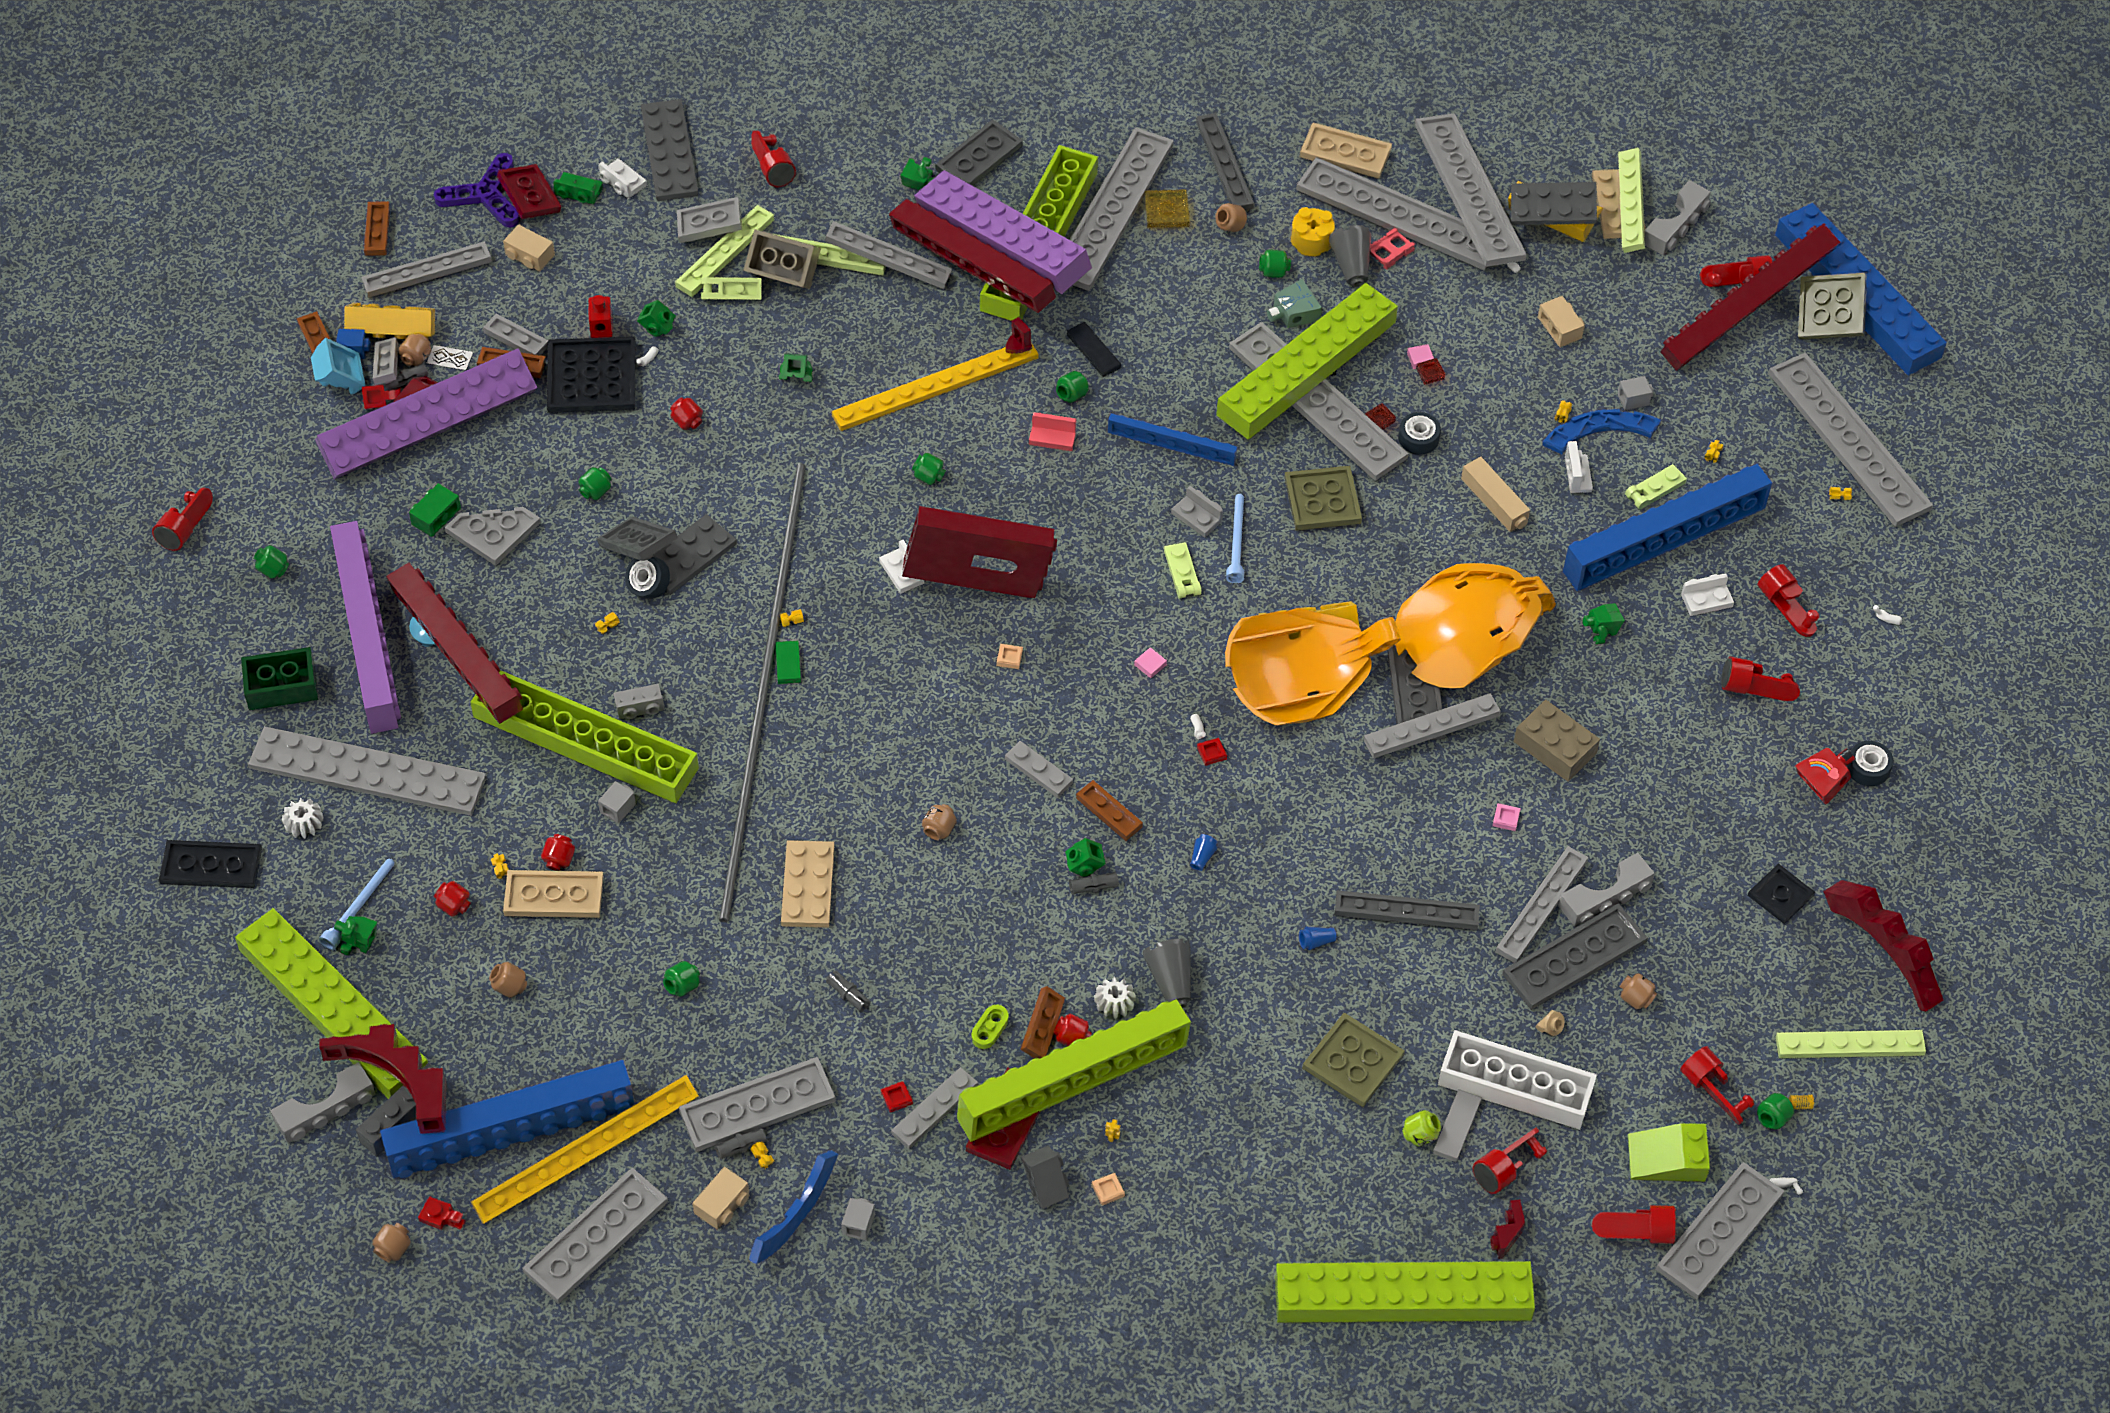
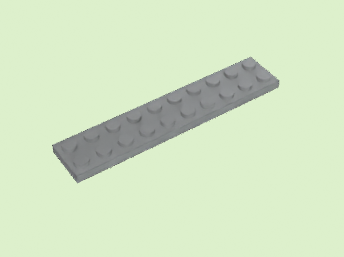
[1415,113,1527,267]
[1070,127,1174,291]
[1296,157,1487,271]
[1229,322,1408,481]
[1768,353,1933,527]
[248,726,487,816]

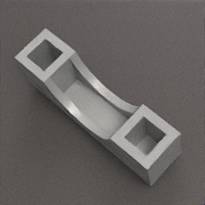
[1644,180,1711,255]
[1558,853,1655,927]
[270,1062,376,1143]

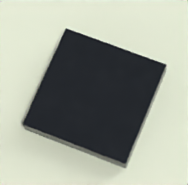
[1747,863,1815,925]

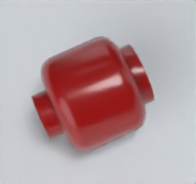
[670,397,703,430]
[541,834,575,871]
[434,881,471,916]
[1054,1014,1092,1047]

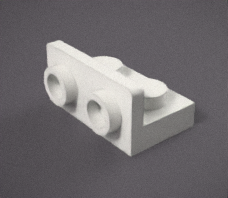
[599,159,647,199]
[1565,441,1593,493]
[879,540,924,594]
[1681,574,1734,616]

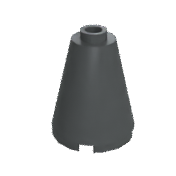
[1329,225,1371,287]
[1143,939,1191,1008]

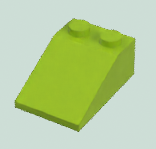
[1628,1123,1710,1182]

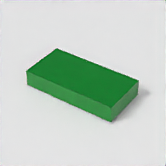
[776,641,801,684]

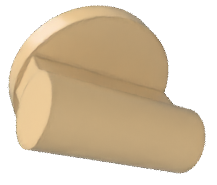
[1536,1010,1565,1036]

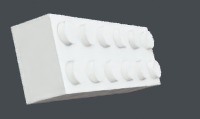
[1438,1030,1597,1130]

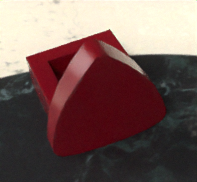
[1005,317,1032,354]

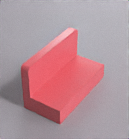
[1029,412,1076,451]

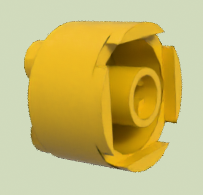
[1291,207,1335,257]

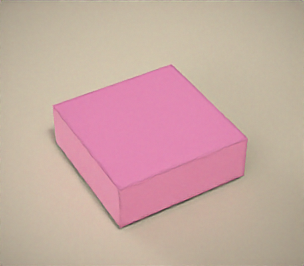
[1407,345,1435,369]
[1134,648,1167,678]
[1493,803,1521,831]

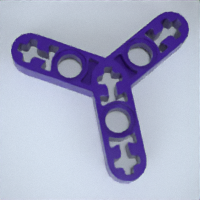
[434,153,519,228]

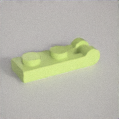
[701,277,761,300]
[1625,464,1687,510]
[1164,542,1201,599]

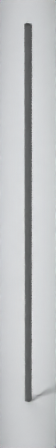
[719,463,806,922]

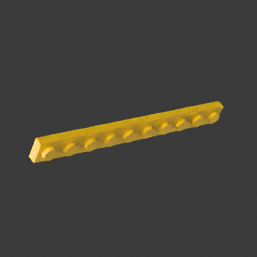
[832,342,1038,431]
[471,1075,698,1224]

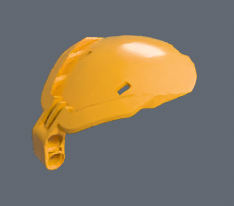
[1395,563,1556,688]
[1225,608,1401,726]

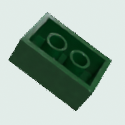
[241,647,318,710]

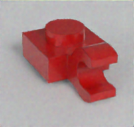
[362,384,401,409]
[418,1197,465,1230]

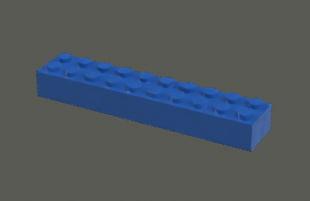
[1775,202,1947,376]
[1563,464,1772,591]
[380,1060,635,1178]

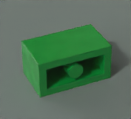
[409,483,461,537]

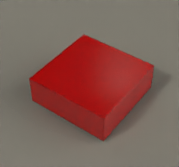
[1197,738,1227,766]
[881,1081,913,1113]

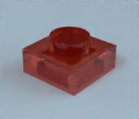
[1416,358,1445,385]
[1365,403,1396,430]

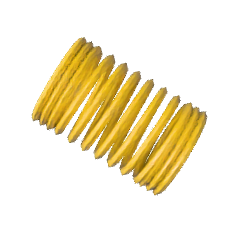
[1789,1094,1814,1110]

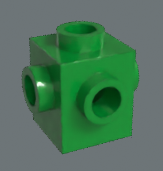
[637,300,676,337]
[1065,838,1106,877]

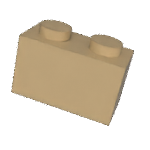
[503,225,555,271]
[1538,296,1585,347]
[693,1167,749,1230]

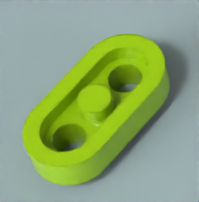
[972,1005,1009,1049]

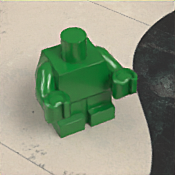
[900,157,934,190]
[779,353,813,382]
[1583,603,1625,644]
[334,916,377,955]

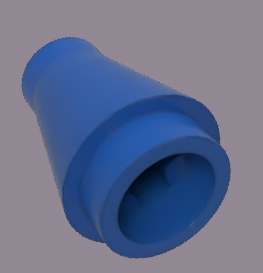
[1190,834,1217,871]
[1299,927,1336,950]

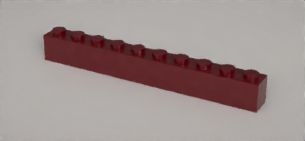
[889,199,1056,313]
[1660,223,1840,371]
[386,563,523,724]

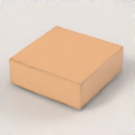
[996,644,1023,669]
[1092,1173,1125,1205]

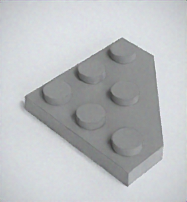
[445,507,541,566]

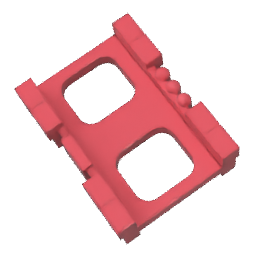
[1370,228,1415,270]

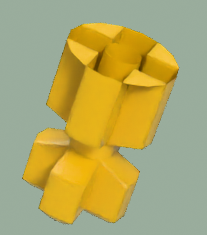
[1555,400,1572,423]
[1705,440,1724,463]
[1829,487,1852,500]
[780,609,804,627]
[595,612,620,634]
[491,854,509,879]
[1105,1119,1120,1142]
[751,1142,774,1168]

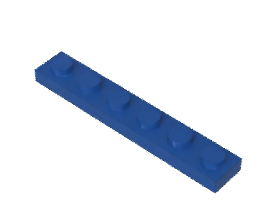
[1108,413,1237,466]

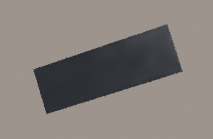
[1067,321,1121,377]

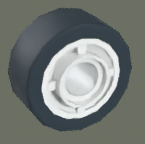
[1398,412,1441,455]
[625,556,670,599]
[1846,740,1894,786]

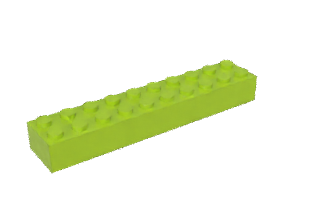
[980,145,1098,321]
[1216,283,1398,440]
[470,670,699,803]
[235,908,428,1099]
[957,999,1191,1142]
[1275,1261,1535,1323]

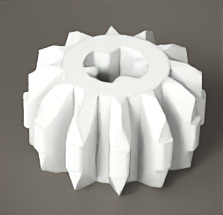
[282,798,323,839]
[1094,976,1136,1020]

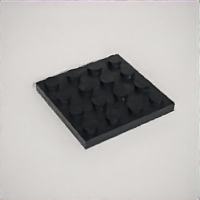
[547,336,636,413]

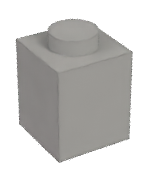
[1617,376,1653,410]
[598,781,636,824]
[841,1198,875,1241]

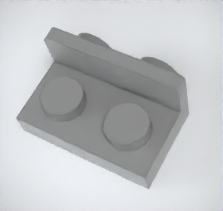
[1171,486,1223,538]
[613,684,664,719]

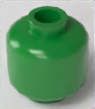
[1259,249,1291,278]
[1056,371,1088,403]
[912,453,946,485]
[578,467,612,500]
[253,545,289,579]
[663,961,700,997]
[1757,1093,1794,1130]

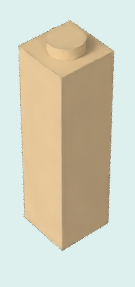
[1461,457,1530,532]

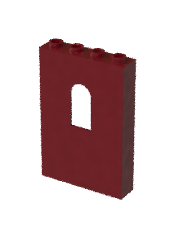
[902,506,1057,598]

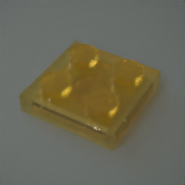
[1144,189,1190,228]

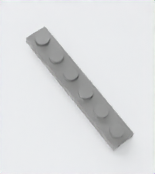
[825,221,952,289]
[361,241,492,298]
[1364,693,1500,758]
[1496,846,1588,963]

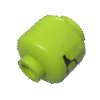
[1403,1110,1441,1146]

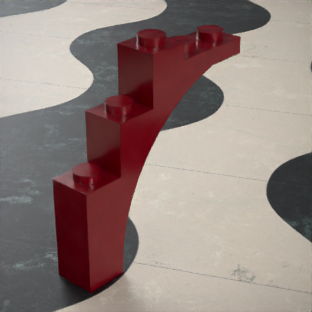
[1823,880,1944,1012]
[319,1024,447,1134]

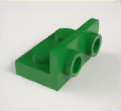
[553,172,603,204]

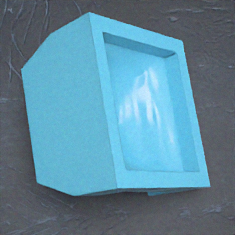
[311,338,366,394]

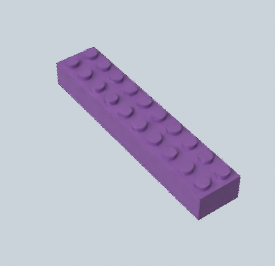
[914,170,1092,294]
[315,348,537,480]
[330,521,401,734]

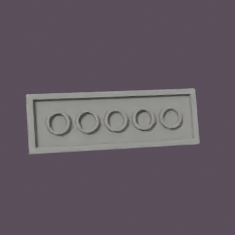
[679,1057,836,1152]
[1655,1162,1784,1300]
[522,1167,668,1304]

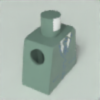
[1267,279,1322,328]

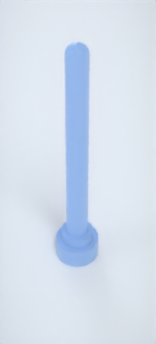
[1226,494,1244,583]
[319,859,394,950]

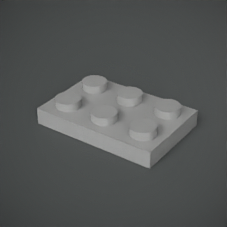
[677,197,742,243]

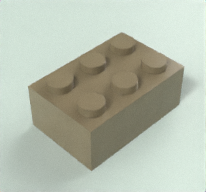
[743,229,821,289]
[1514,699,1600,782]

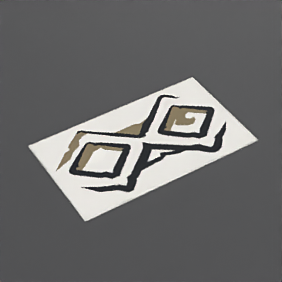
[427,345,473,370]

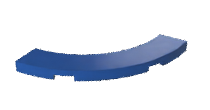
[1542,409,1661,455]
[749,1150,838,1264]

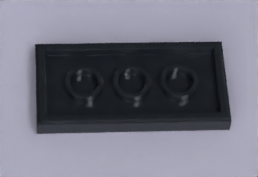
[159,840,262,888]

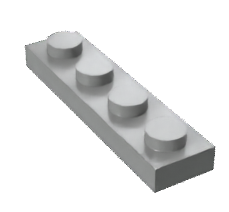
[891,1067,978,1149]

